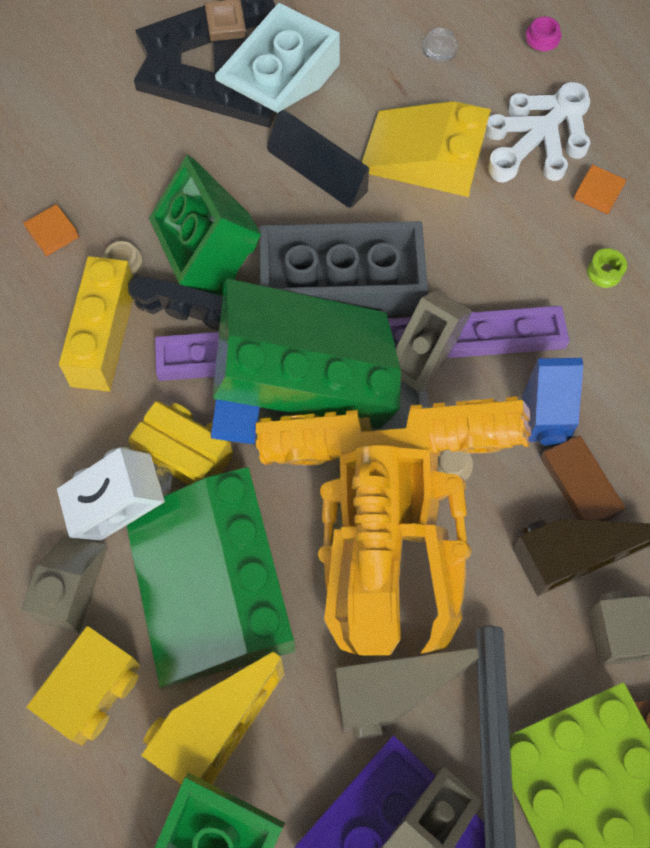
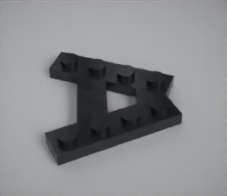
[134,0,277,128]

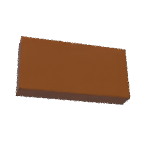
[541,435,626,521]

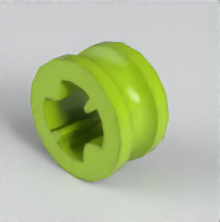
[587,248,628,288]

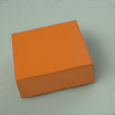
[574,164,627,215]
[23,204,79,257]

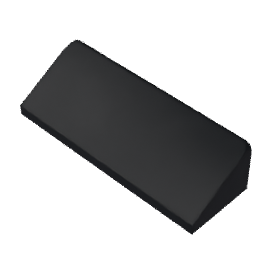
[267,110,369,208]

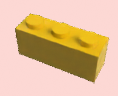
[59,256,134,392]

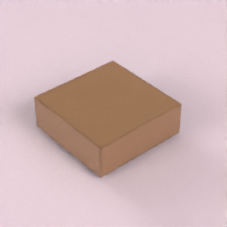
[205,0,246,41]

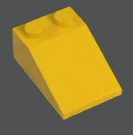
[362,101,491,197]
[141,652,285,785]

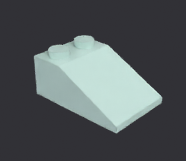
[215,3,340,113]

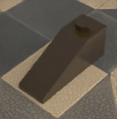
[513,519,650,597]

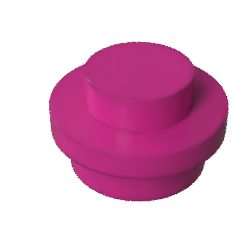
[525,16,562,51]

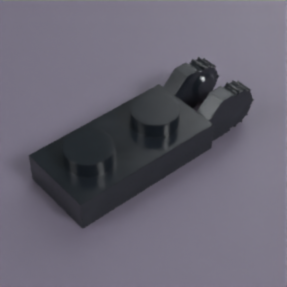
[128,276,223,330]

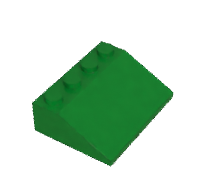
[212,278,401,429]
[126,467,296,688]

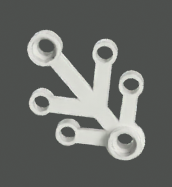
[486,82,590,183]

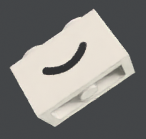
[57,447,165,540]

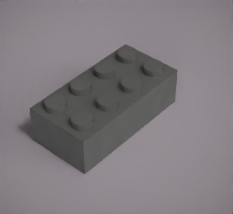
[260,221,428,317]

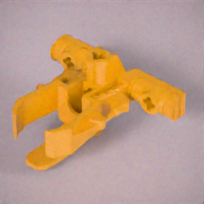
[256,396,531,655]

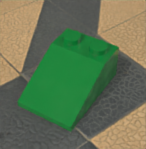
[149,155,262,296]
[154,772,285,848]

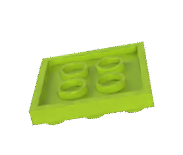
[510,682,650,848]

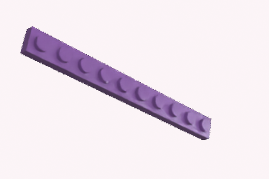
[155,306,569,381]

